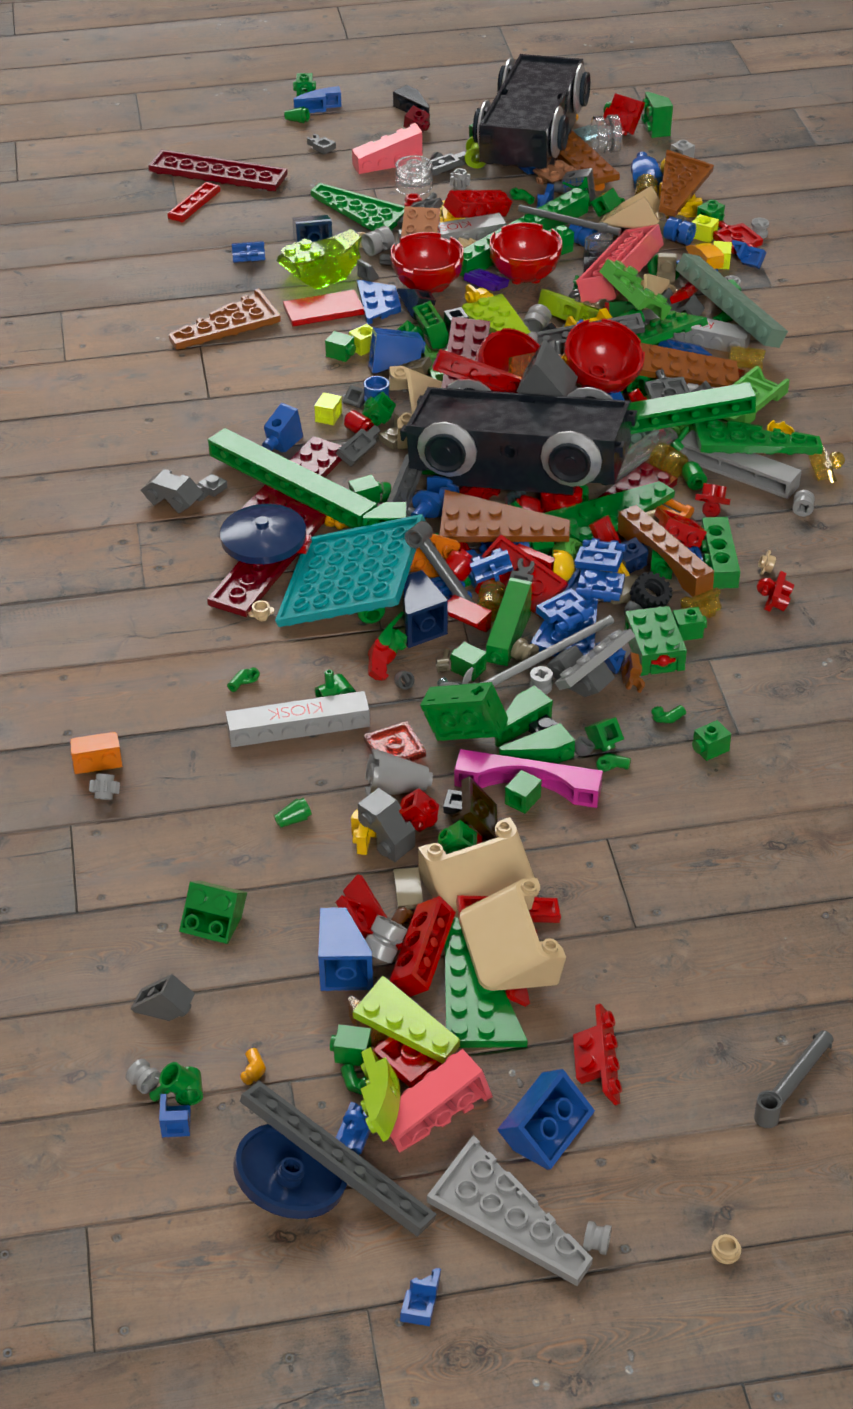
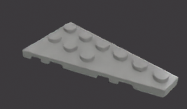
[427,1135,593,1286]

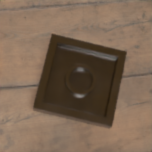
[451,776,497,841]

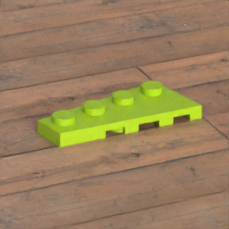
[353,976,460,1064]

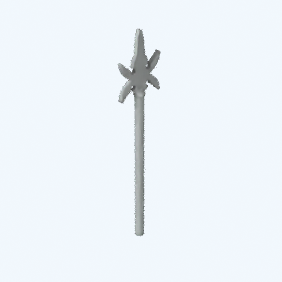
[439,615,614,686]

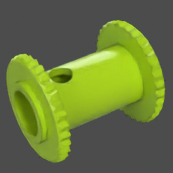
[465,136,486,169]

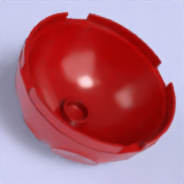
[489,222,562,285]
[390,232,464,293]
[564,318,645,393]
[475,328,540,391]

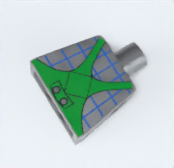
[554,168,596,206]

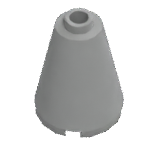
[365,749,433,796]

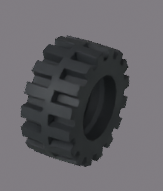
[630,571,673,609]

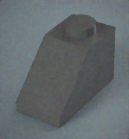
[131,974,195,1021]

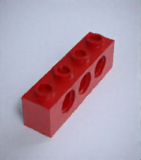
[389,896,456,997]

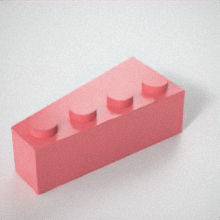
[352,123,423,174]
[388,1049,493,1153]

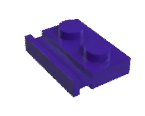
[464,268,509,292]

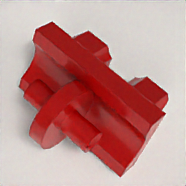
[695,483,731,517]
[757,571,794,612]

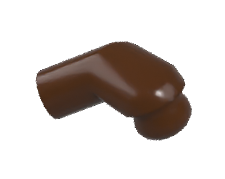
[391,907,413,942]

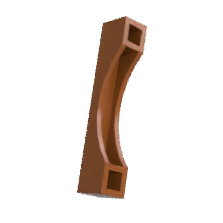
[618,505,714,599]

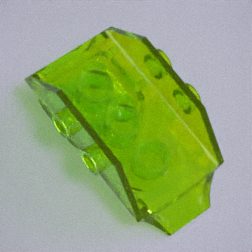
[276,229,362,290]

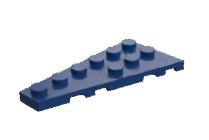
[530,568,600,657]

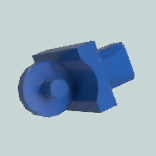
[232,241,265,262]
[470,548,514,584]
[336,1102,370,1155]

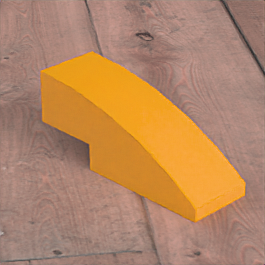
[686,243,724,269]

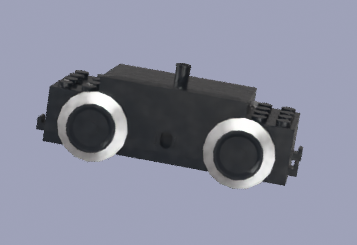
[472,54,591,169]
[400,379,637,495]

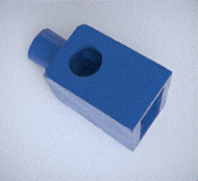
[262,403,304,452]

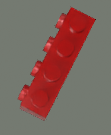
[443,190,513,218]

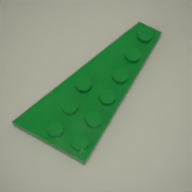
[636,311,708,345]
[544,481,675,545]

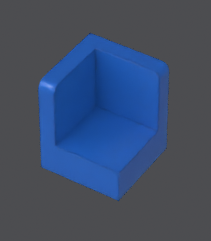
[159,1094,191,1137]

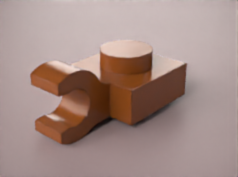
[621,652,645,693]

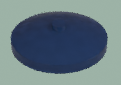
[220,504,306,564]
[233,1124,347,1219]

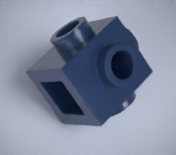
[622,537,649,574]

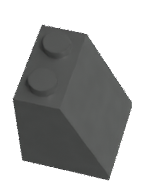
[516,340,578,396]

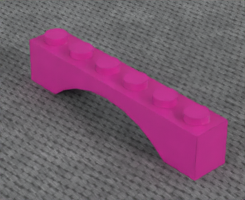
[454,749,603,808]

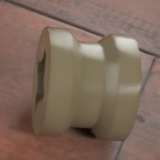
[511,638,539,661]

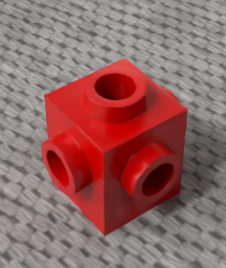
[399,788,440,832]

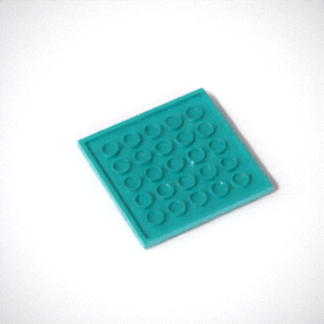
[275,514,426,627]

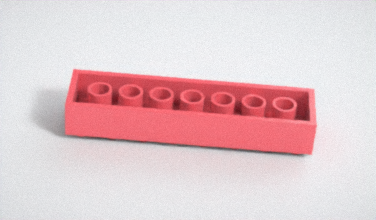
[576,224,664,303]

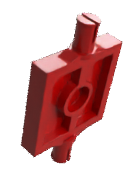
[713,221,763,254]

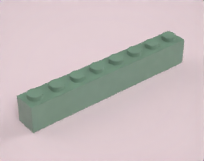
[675,253,788,348]

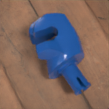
[631,151,663,191]
[410,475,459,518]

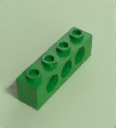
[413,301,449,349]
[701,517,740,589]

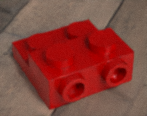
[600,93,645,136]
[654,507,707,548]
[373,1037,442,1088]

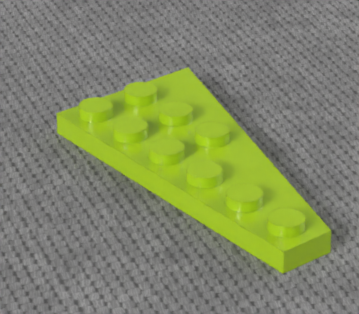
[462,293,530,334]

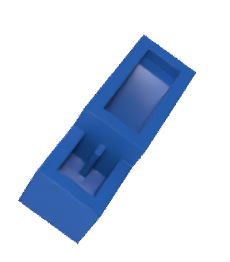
[293,86,342,113]

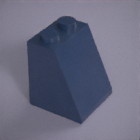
[292,215,333,255]
[403,570,448,648]

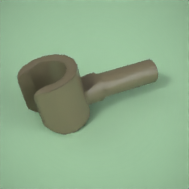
[436,649,450,672]

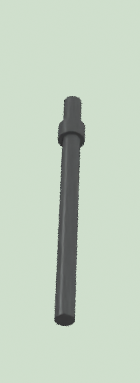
[518,204,621,236]

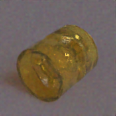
[635,174,658,195]
[649,442,688,478]
[477,580,506,622]

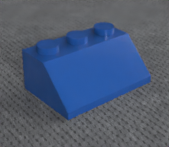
[497,1069,595,1170]

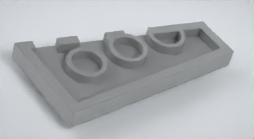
[555,629,635,690]

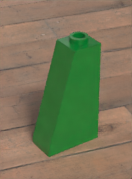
[486,577,532,666]

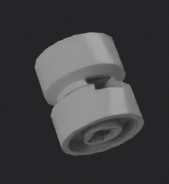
[361,226,395,256]
[523,304,551,332]
[365,915,407,963]

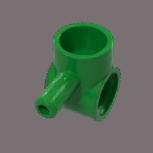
[314,669,356,698]
[149,1062,203,1106]

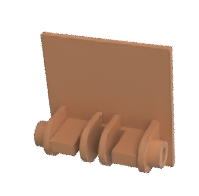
[533,160,577,185]
[401,206,440,238]

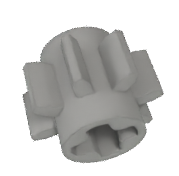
[450,168,471,190]
[89,774,120,800]

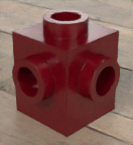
[403,105,430,133]

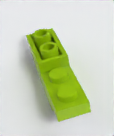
[538,288,599,321]
[360,1047,400,1142]

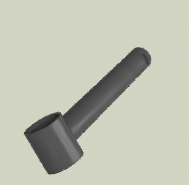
[405,521,476,603]
[754,1030,834,1128]

